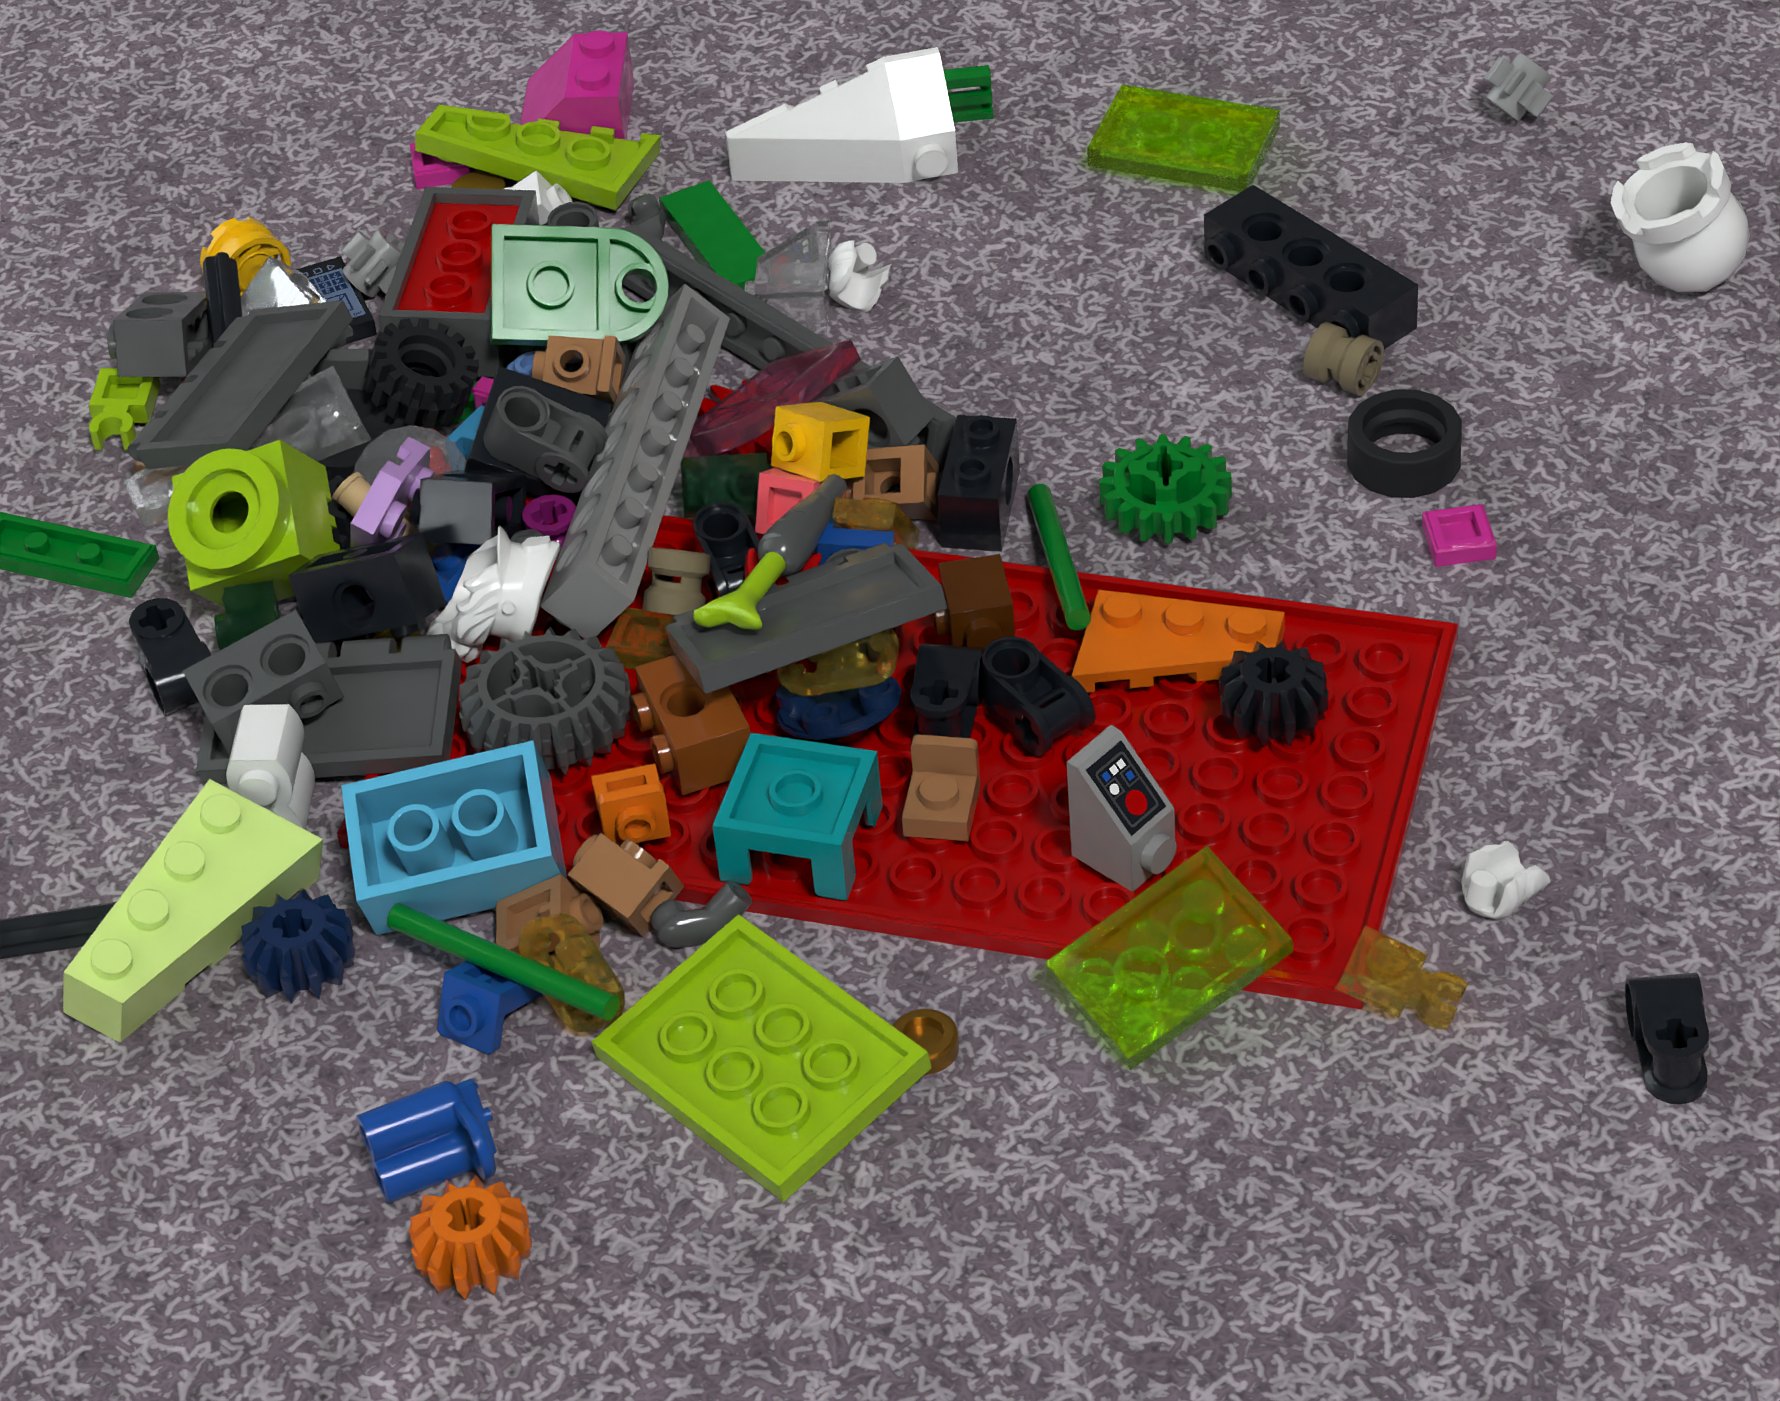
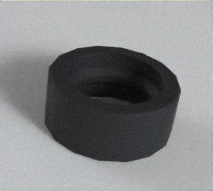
[1347,389,1462,498]

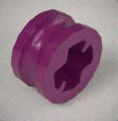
[522,494,576,552]

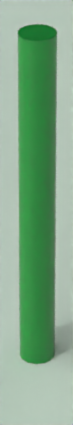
[1027,484,1091,630]
[387,903,620,1021]

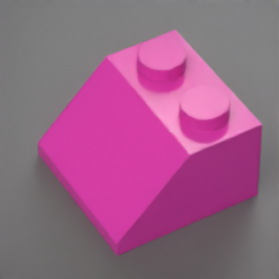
[520,30,634,139]

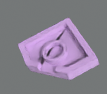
[351,437,435,548]

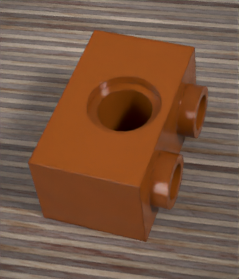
[630,654,750,796]

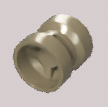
[1303,322,1384,397]
[642,547,711,615]

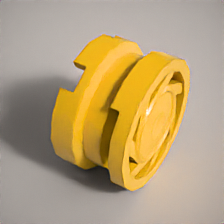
[200,216,291,307]

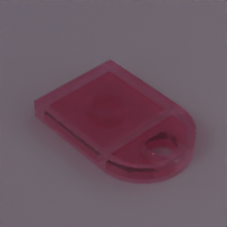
[689,339,862,457]

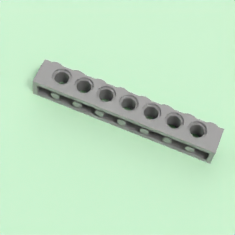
[540,284,730,639]

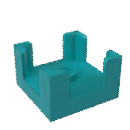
[712,733,883,900]

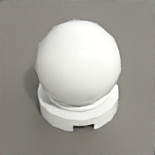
[1611,142,1750,292]

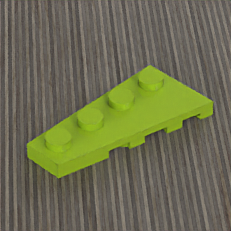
[415,104,661,210]

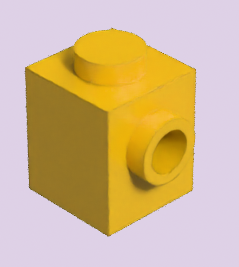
[771,402,870,482]

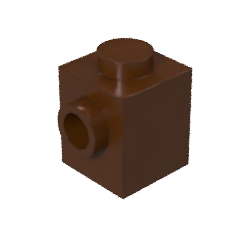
[933,554,1015,648]

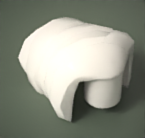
[828,240,891,312]
[1461,841,1551,919]

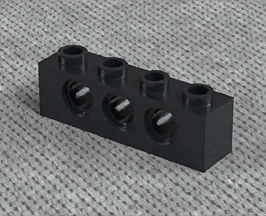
[1204,185,1418,349]

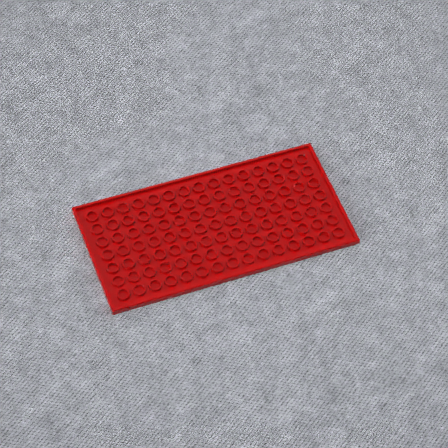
[337,497,1458,1010]

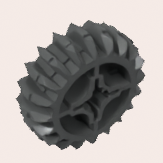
[458,626,632,775]

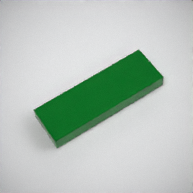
[659,180,768,295]
[0,512,160,598]

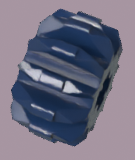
[240,889,355,1003]

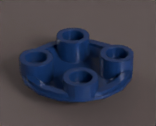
[775,656,902,740]

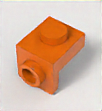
[591,764,671,846]

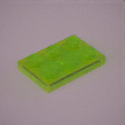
[1087,84,1280,192]
[1045,846,1293,1070]

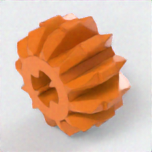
[409,1174,532,1300]

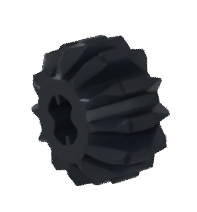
[1219,639,1328,747]

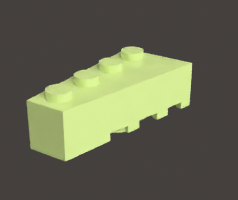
[63,779,323,1042]

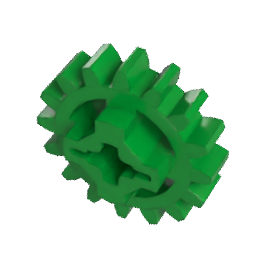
[1099,434,1232,544]

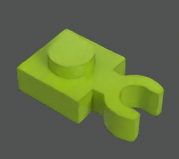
[88,368,161,450]

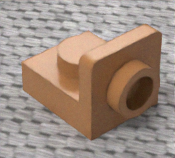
[902,735,981,841]
[496,874,603,962]

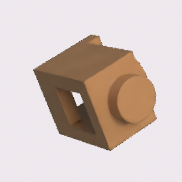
[532,335,626,411]
[845,444,939,522]
[568,833,684,937]

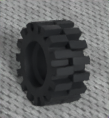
[364,318,479,427]

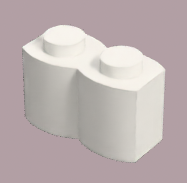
[226,704,315,829]

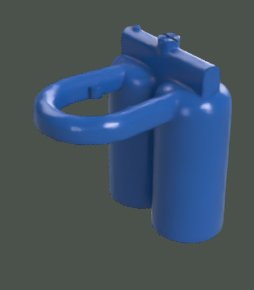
[356,1079,497,1204]

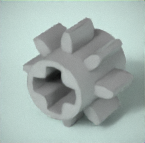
[1484,52,1554,122]
[341,227,405,297]

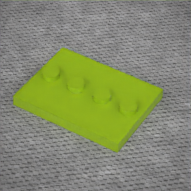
[591,914,932,1203]

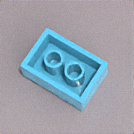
[341,740,567,935]

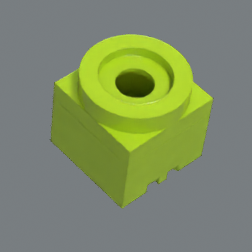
[168,440,340,614]

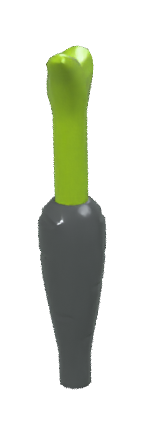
[693,474,847,630]

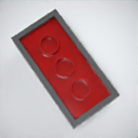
[379,187,540,377]

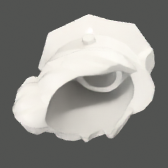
[427,526,560,663]

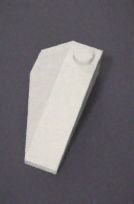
[725,47,958,183]

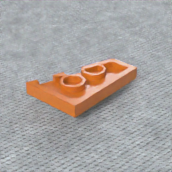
[1071,590,1285,693]

